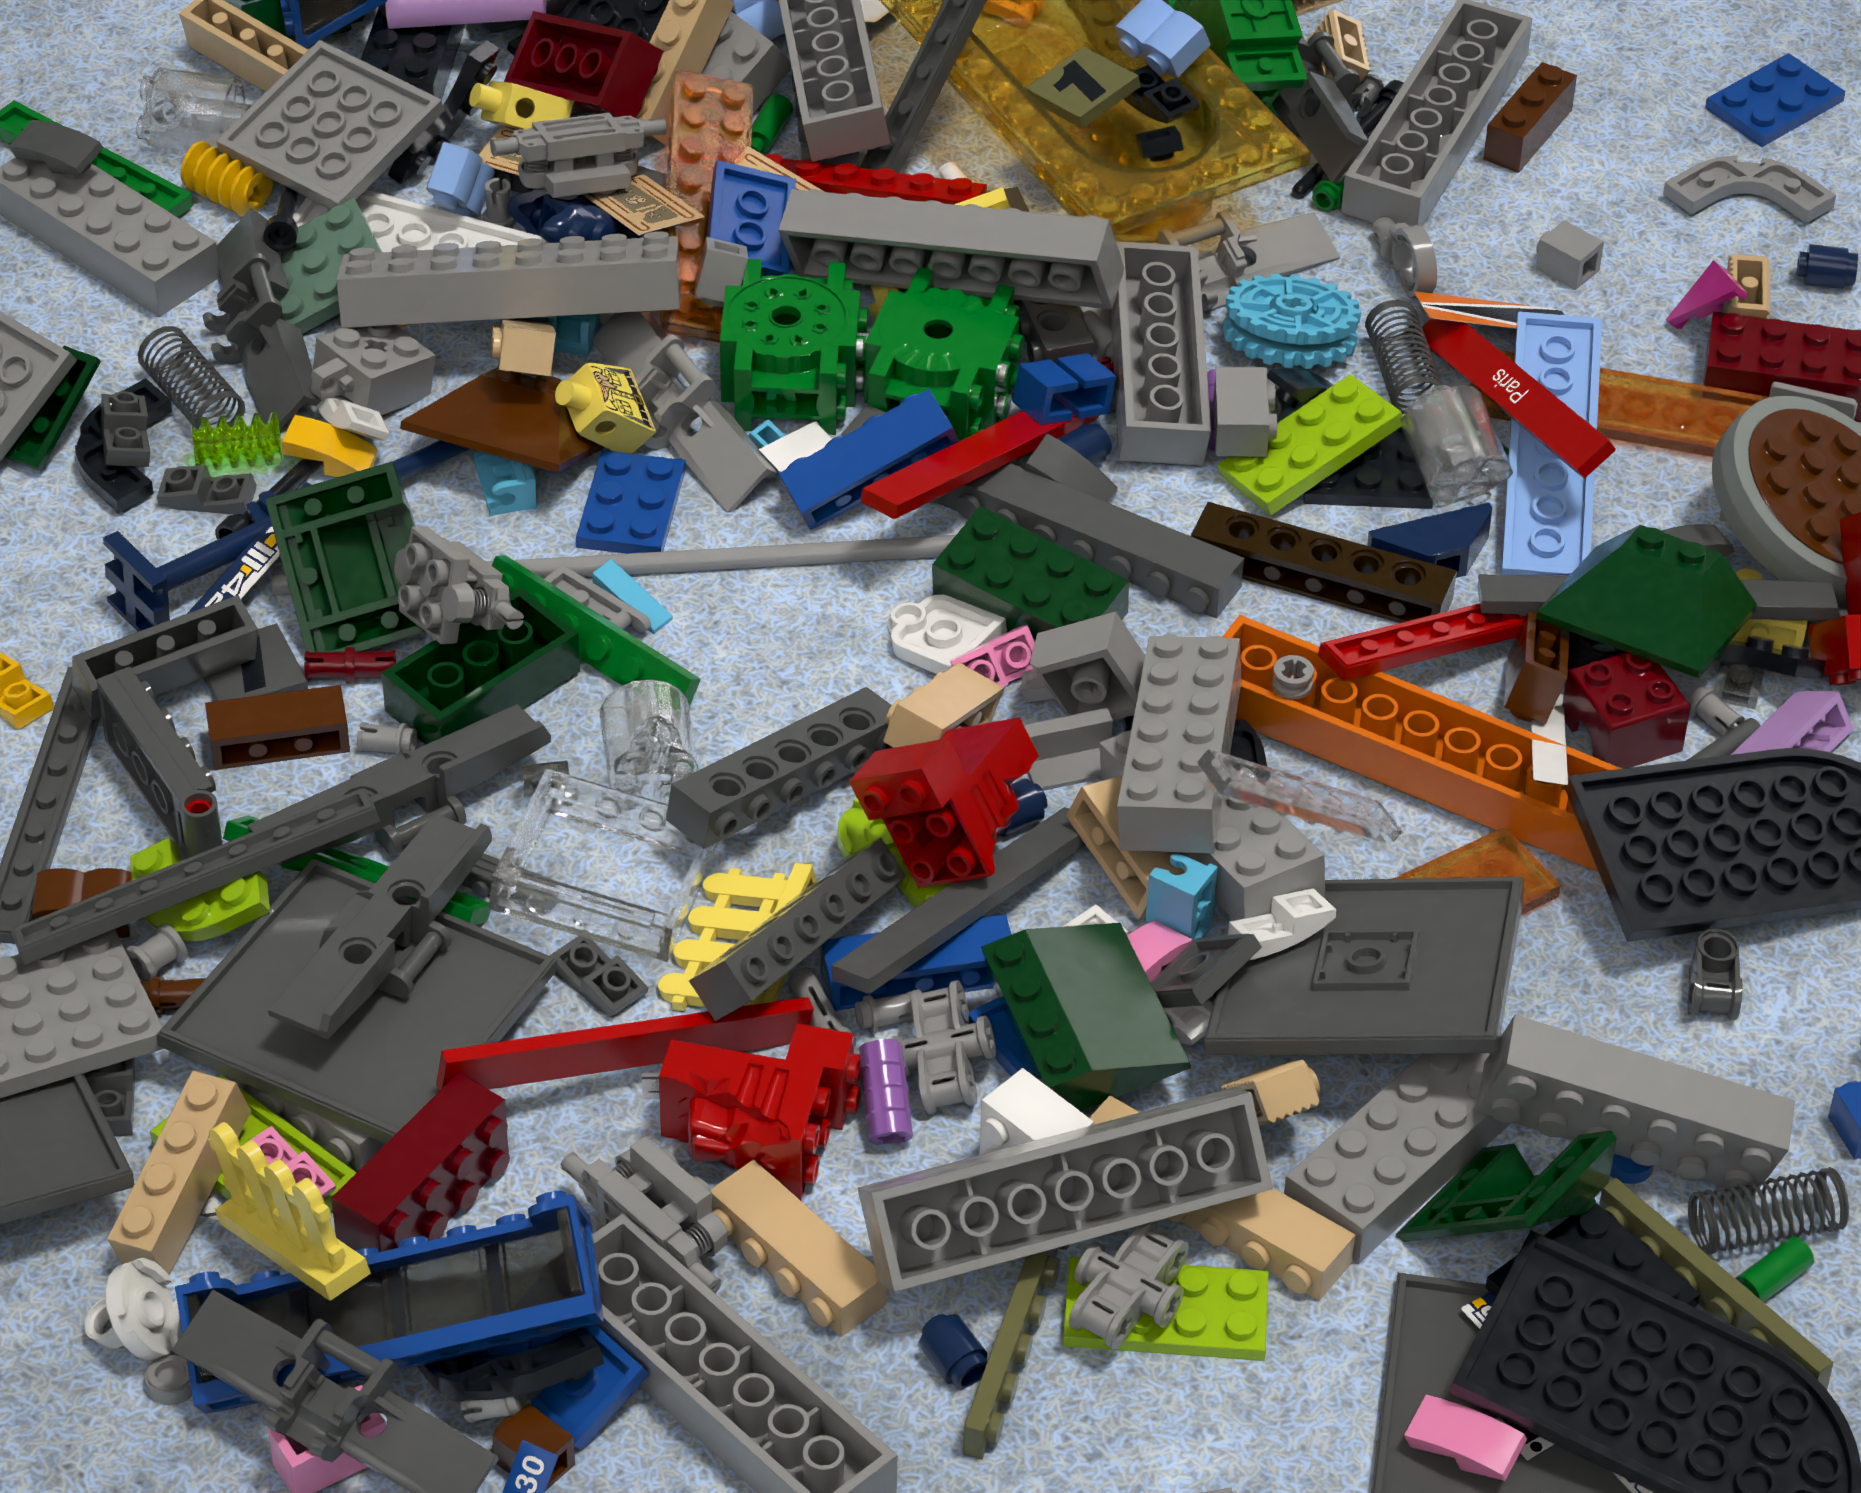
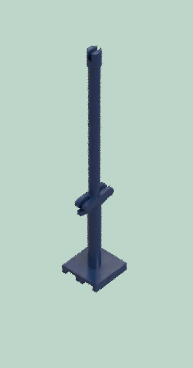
[103,440,470,632]

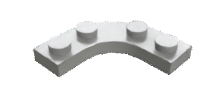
[1663,156,1836,223]

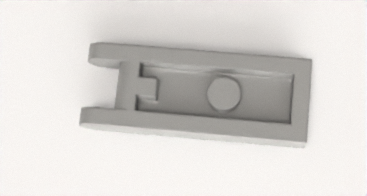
[544,564,651,633]

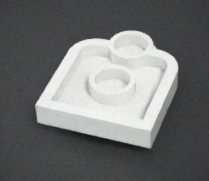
[887,594,1007,674]

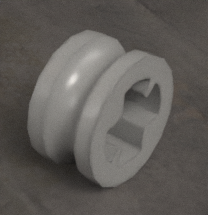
[1272,655,1314,699]

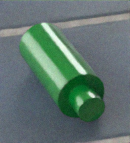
[744,94,793,154]
[1735,1236,1814,1303]

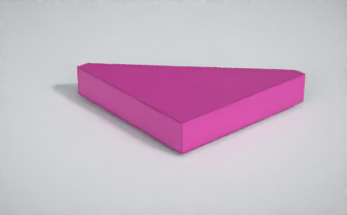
[1665,260,1748,329]

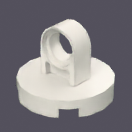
[84,1257,182,1361]

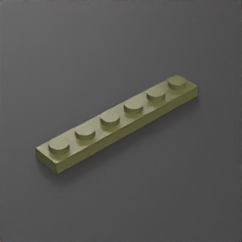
[1599,1178,1834,1389]
[963,1245,1069,1460]

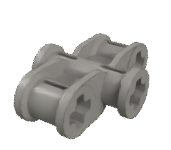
[892,980,996,1115]
[1068,1223,1189,1350]

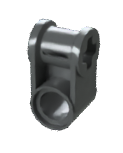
[1687,929,1743,1020]

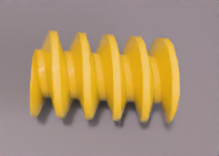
[181,141,273,217]

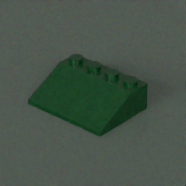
[981,923,1191,1112]

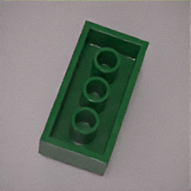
[932,506,1129,642]
[381,587,580,745]

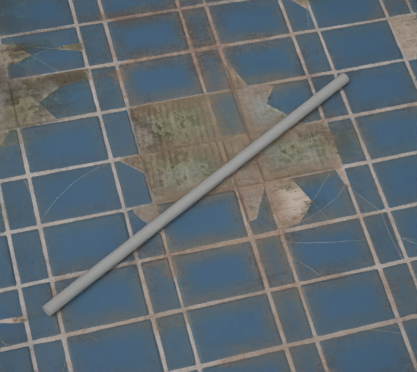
[271,535,956,596]

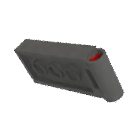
[96,667,223,859]

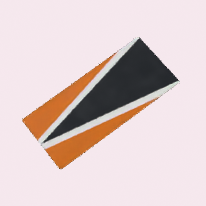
[1414,291,1564,329]

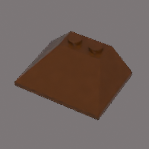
[400,366,604,473]

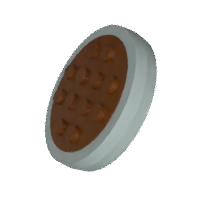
[1712,396,1861,605]

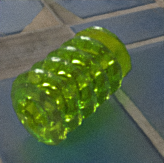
[192,411,282,470]

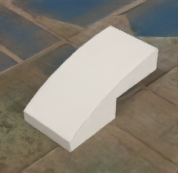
[317,396,390,441]
[1228,888,1336,960]

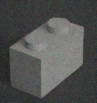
[1213,367,1277,457]

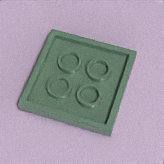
[273,197,382,334]

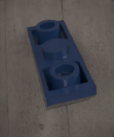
[1367,502,1492,578]

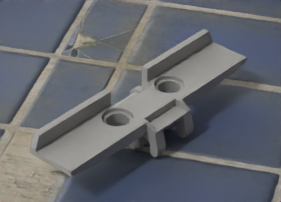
[1077,210,1340,328]
[593,311,777,513]

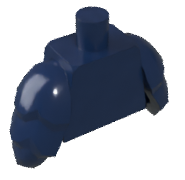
[508,188,640,243]

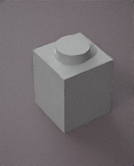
[1536,220,1604,290]
[694,237,748,307]

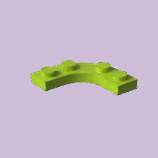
[130,837,270,941]

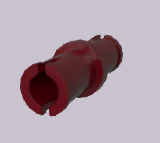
[304,647,396,683]

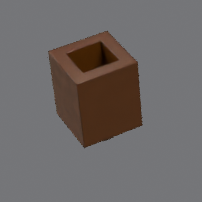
[492,1403,575,1490]

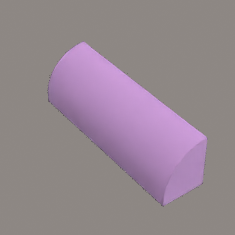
[385,0,547,29]
[1731,691,1854,755]

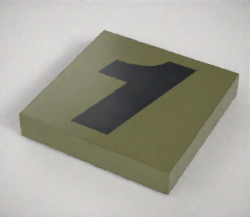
[1025,46,1141,129]

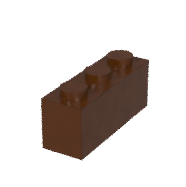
[1483,62,1577,173]
[1504,611,1569,724]
[205,685,350,770]

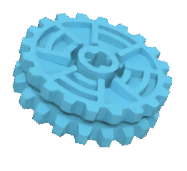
[1222,274,1361,369]

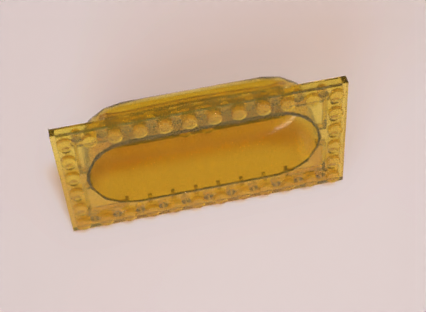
[879,0,1311,243]

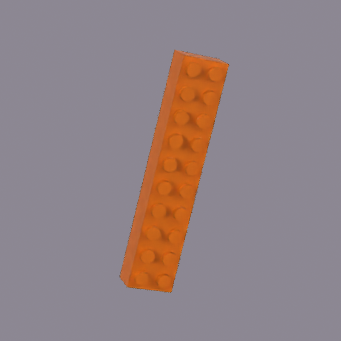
[1223,614,1622,872]

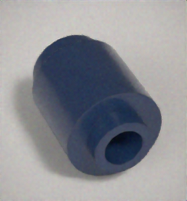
[1796,244,1858,289]
[1058,424,1112,466]
[996,778,1048,837]
[919,1314,988,1390]

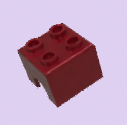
[1562,652,1691,769]

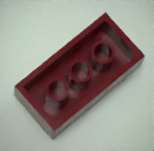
[504,11,664,118]
[1701,312,1861,422]
[331,1072,510,1286]

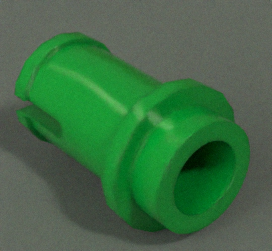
[1312,168,1349,211]

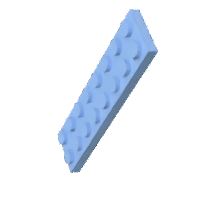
[1501,312,1602,576]

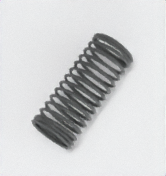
[1365,299,1446,416]
[137,326,246,440]
[1688,1167,1849,1255]

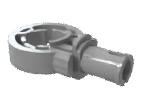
[1371,217,1437,297]

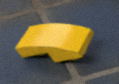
[281,415,378,477]
[0,652,54,730]

